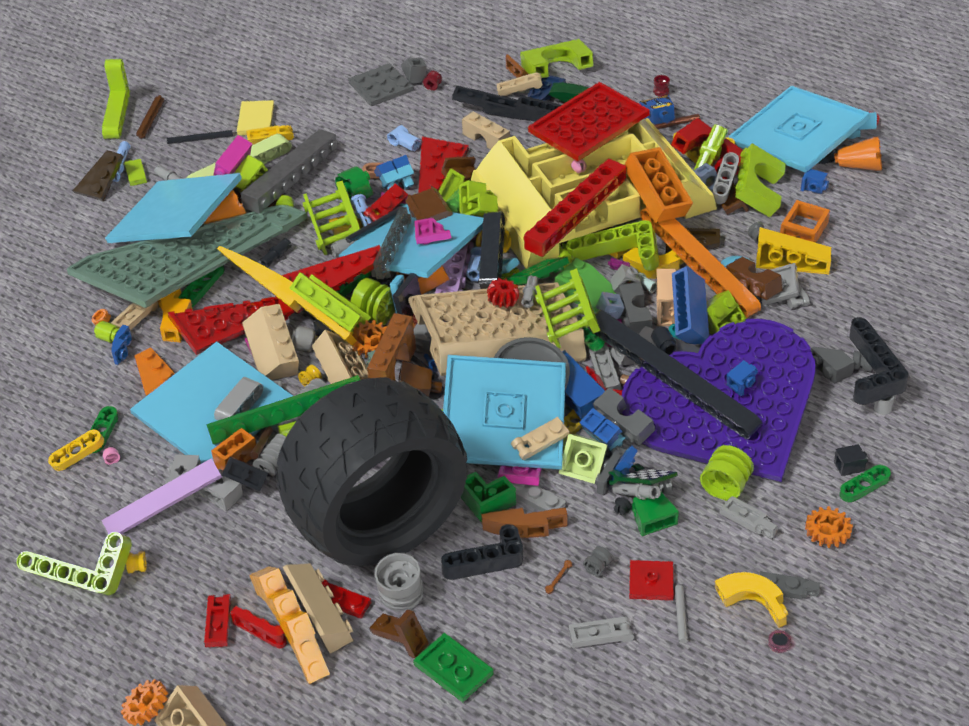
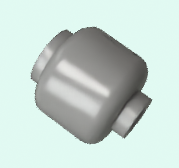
[291,326,318,352]

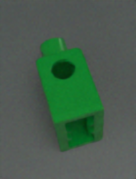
[632,491,679,536]

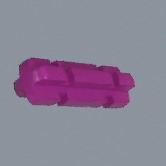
[608,258,632,270]

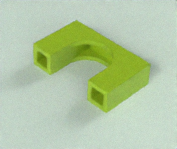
[520,39,593,78]
[735,143,786,217]

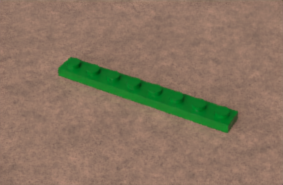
[206,375,360,444]

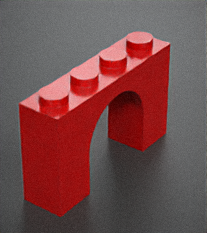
[671,118,743,180]

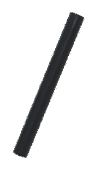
[167,130,233,144]
[345,206,404,243]

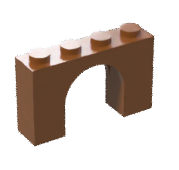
[367,313,416,381]

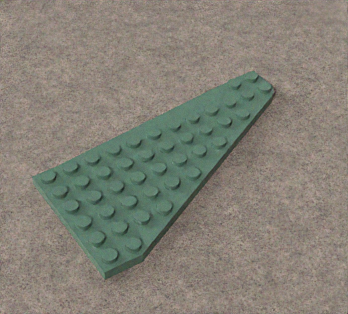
[67,205,307,308]

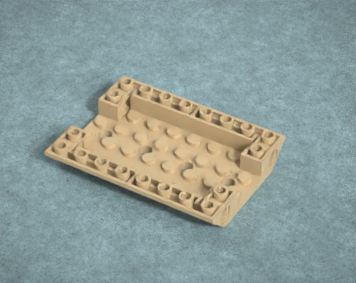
[408,282,586,376]

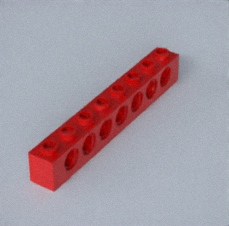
[523,158,627,257]

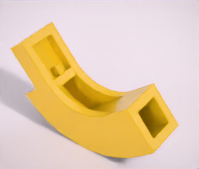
[623,247,684,279]
[715,572,788,628]

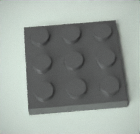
[348,63,413,107]

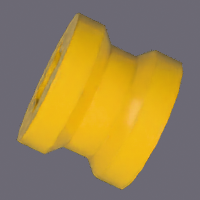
[298,365,322,386]
[126,551,147,574]

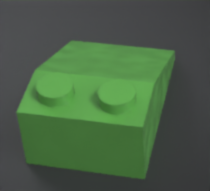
[555,258,616,313]

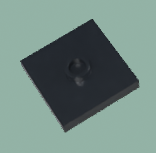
[393,273,421,316]

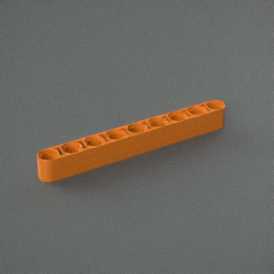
[640,207,761,318]

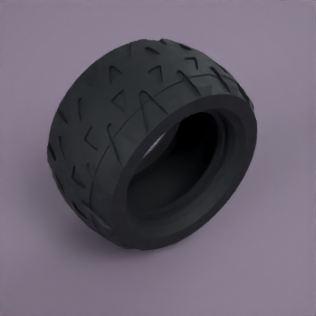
[276,377,468,566]

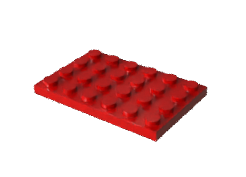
[528,82,650,162]

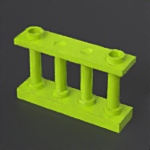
[302,180,360,255]
[535,268,600,348]
[290,273,372,332]

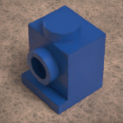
[801,169,829,194]
[727,360,758,396]

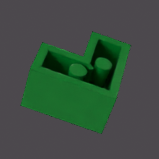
[461,471,516,523]

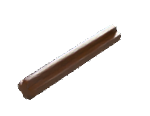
[136,95,165,139]

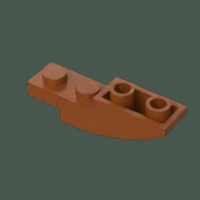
[482,507,567,538]

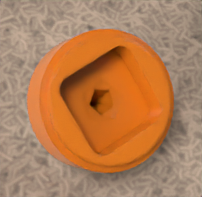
[92,309,111,326]

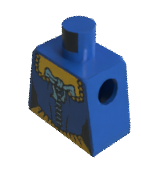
[639,95,675,125]

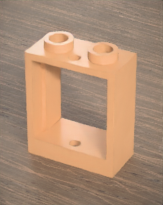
[656,269,676,326]

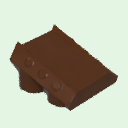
[406,186,453,221]

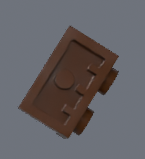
[441,156,476,183]
[717,183,749,215]

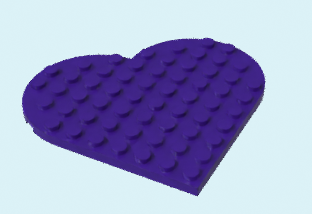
[622,319,815,482]

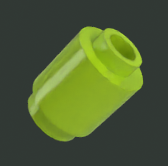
[94,321,120,343]

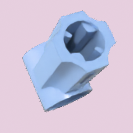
[387,125,421,152]
[466,247,481,282]

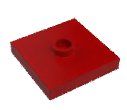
[629,560,673,601]

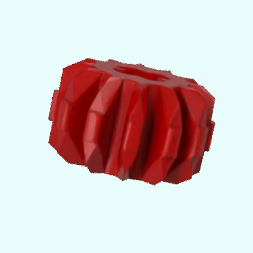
[487,278,519,309]

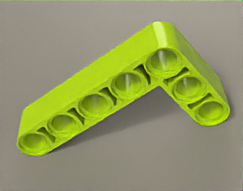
[102,59,130,139]
[566,220,659,271]
[17,532,132,595]

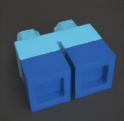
[374,155,414,190]
[579,408,625,451]

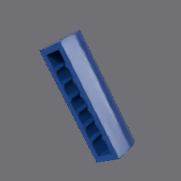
[672,266,709,344]
[562,350,605,420]

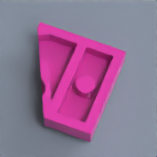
[415,218,451,244]

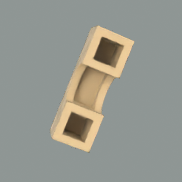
[462,111,510,149]

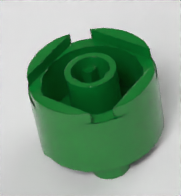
[335,166,374,205]

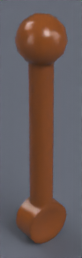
[545,560,572,594]

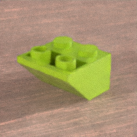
[707,290,747,335]

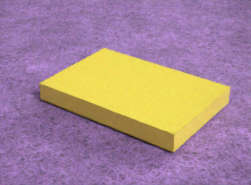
[237,101,274,135]

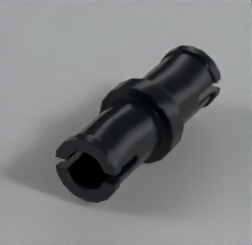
[260,238,292,268]

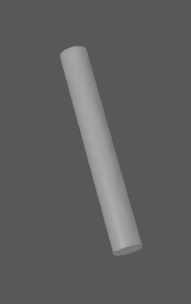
[675,585,688,643]

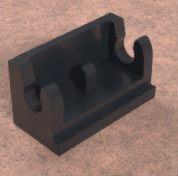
[222,456,268,491]

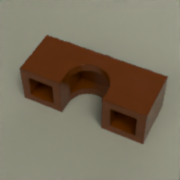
[726,257,783,300]

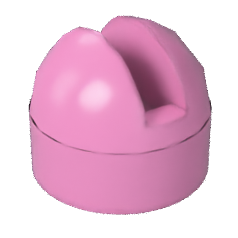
[571,159,587,173]
[103,447,120,465]

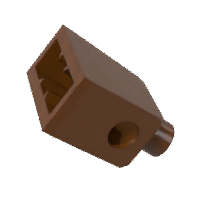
[398,361,442,397]

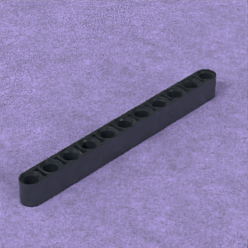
[587,309,762,439]

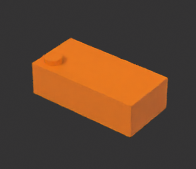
[624,147,693,223]

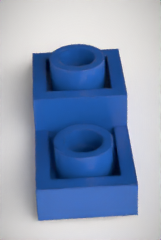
[111,325,132,365]
[611,446,638,482]

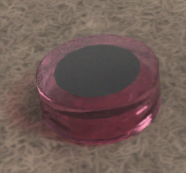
[768,630,791,653]

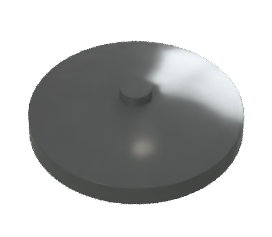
[494,337,570,390]

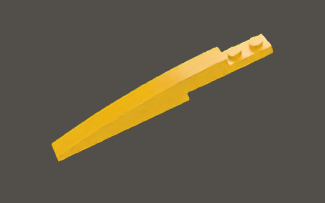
[217,246,357,346]

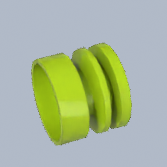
[351,278,395,325]
[700,445,754,501]

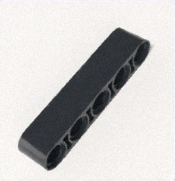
[479,211,505,289]

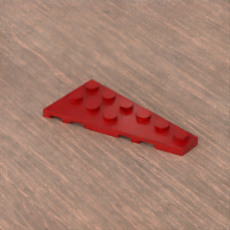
[418,137,469,193]
[278,245,384,321]
[168,297,279,355]

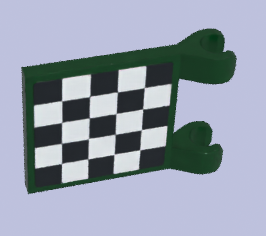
[608,463,678,485]

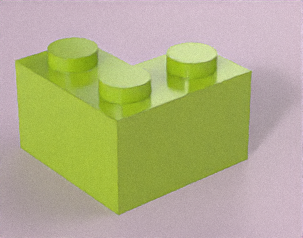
[233,155,268,193]
[459,180,498,218]

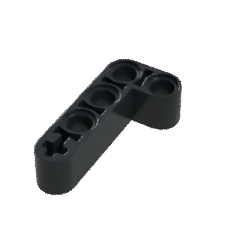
[441,524,523,580]

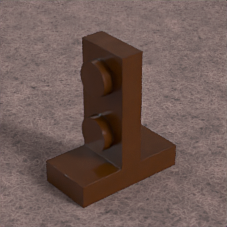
[369,609,429,658]

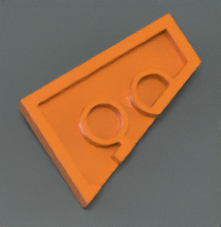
[134,347,175,396]

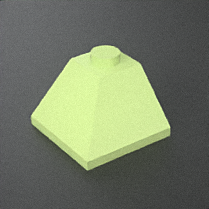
[559,434,608,484]

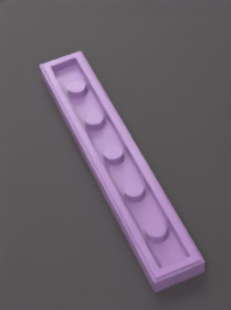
[101,458,222,534]

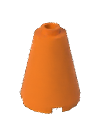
[835,137,882,171]
[204,190,246,224]

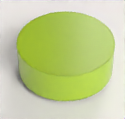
[276,195,294,207]

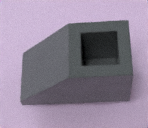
[401,58,427,84]
[811,347,855,384]

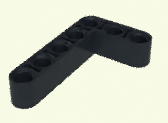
[849,317,909,405]

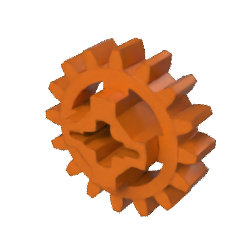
[350,320,387,358]
[805,506,853,548]
[121,679,169,726]

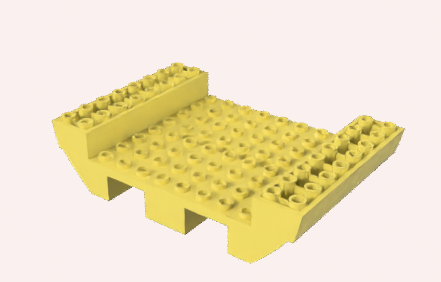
[471,118,717,269]

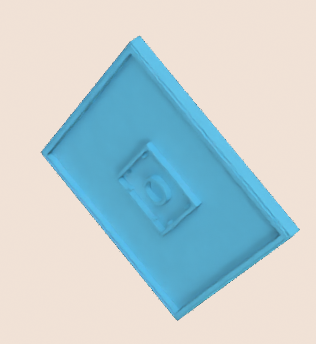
[728,85,871,173]
[105,173,242,243]
[339,203,483,278]
[130,342,293,464]
[443,355,566,470]

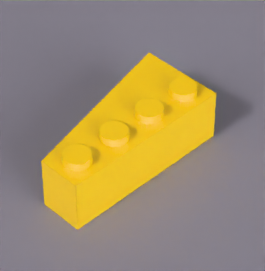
[756,227,831,275]

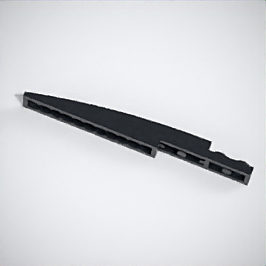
[452,85,561,122]

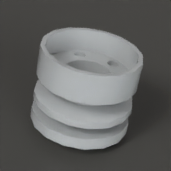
[374,553,424,612]

